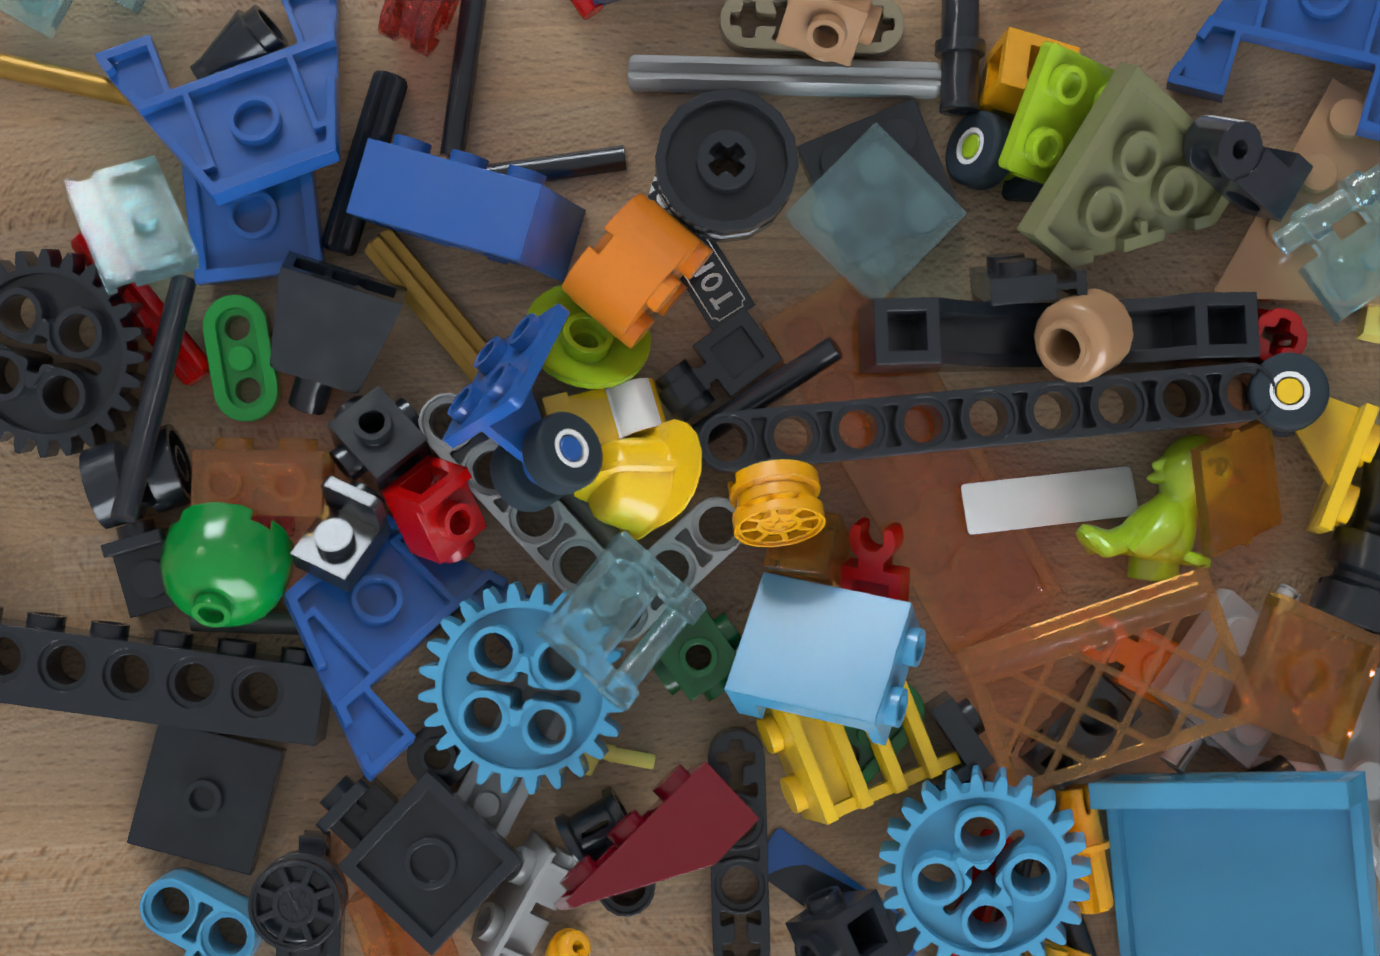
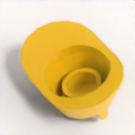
[574,419,702,542]

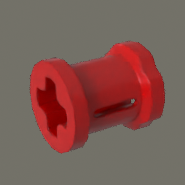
[1244,308,1308,365]

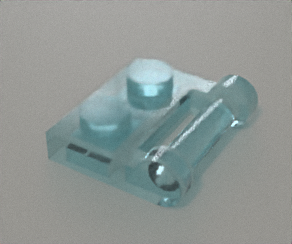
[536,531,706,711]

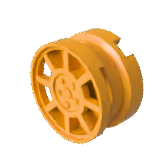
[728,459,826,547]

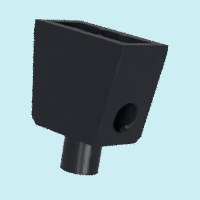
[270,251,407,415]

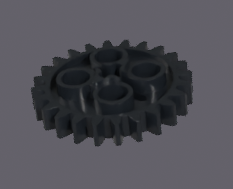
[0,249,153,458]

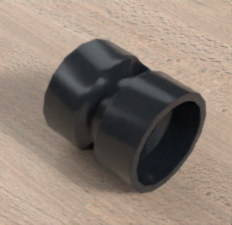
[79,424,197,529]
[1307,526,1380,636]

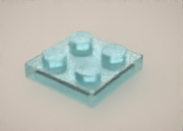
[784,122,967,301]

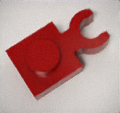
[840,517,910,602]

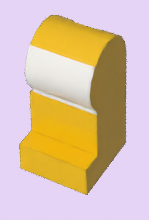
[541,378,667,445]

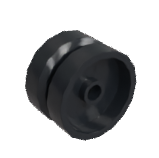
[655,89,799,243]

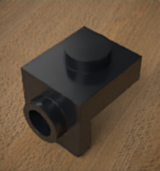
[924,691,995,791]
[316,775,399,850]

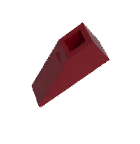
[554,761,759,911]

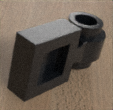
[655,307,782,422]

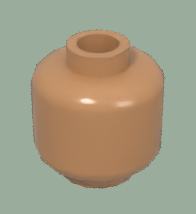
[1034,289,1134,382]

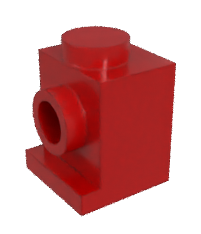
[381,455,487,564]

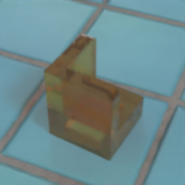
[763,512,853,588]

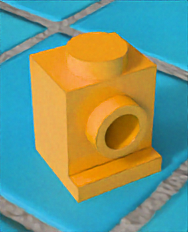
[979,26,1081,115]

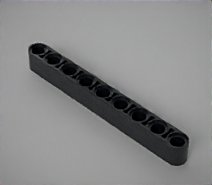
[698,362,1277,473]

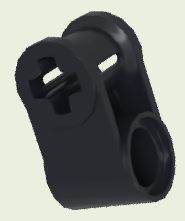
[554,786,656,917]

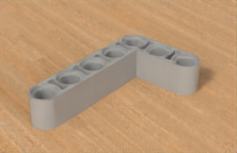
[418,393,741,642]

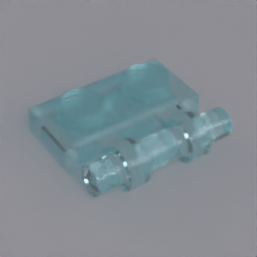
[1272,163,1380,324]

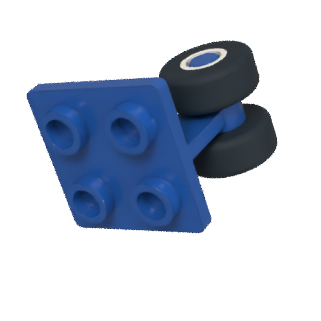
[442,303,603,512]

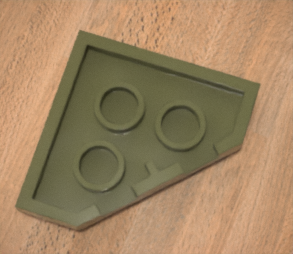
[1016,62,1229,268]

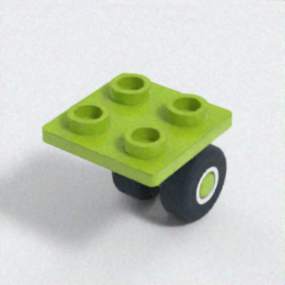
[946,41,1115,202]

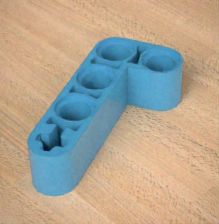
[140,867,267,956]

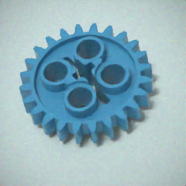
[418,581,631,794]
[878,765,1091,956]

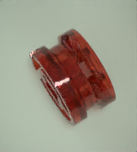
[378,0,460,57]

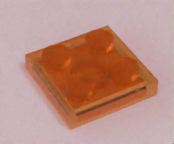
[1223,591,1380,761]

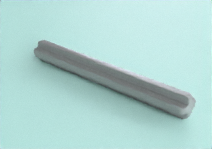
[628,54,942,99]

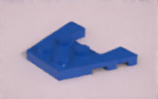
[95,0,340,206]
[1166,0,1380,141]
[283,514,531,781]

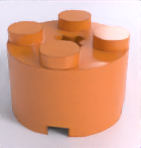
[562,193,714,350]

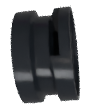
[248,850,349,952]

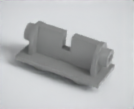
[470,829,576,956]

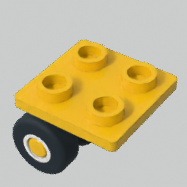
[1242,353,1380,536]

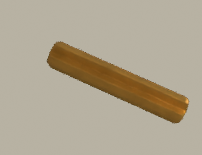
[365,228,487,382]

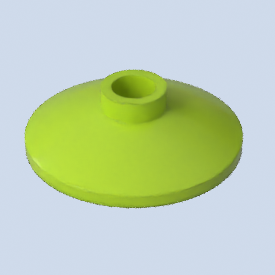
[527,284,651,389]

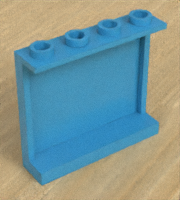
[1088,771,1380,956]

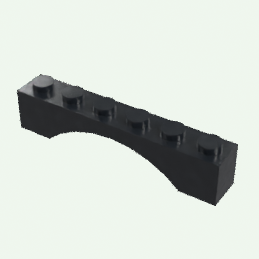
[857,292,1260,374]

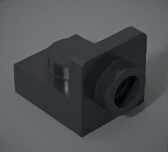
[290,475,391,592]
[100,518,176,618]

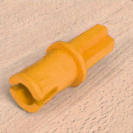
[1054,784,1114,914]

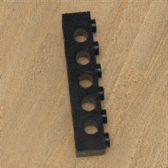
[0,606,331,746]

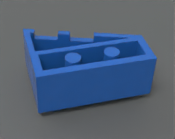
[346,134,586,282]

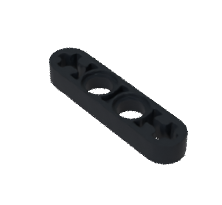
[707,726,770,956]

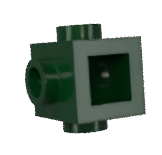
[650,606,742,702]

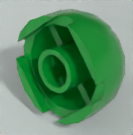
[160,502,295,627]

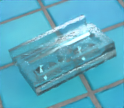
[64,155,200,295]

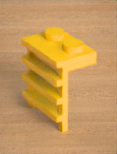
[757,680,961,825]

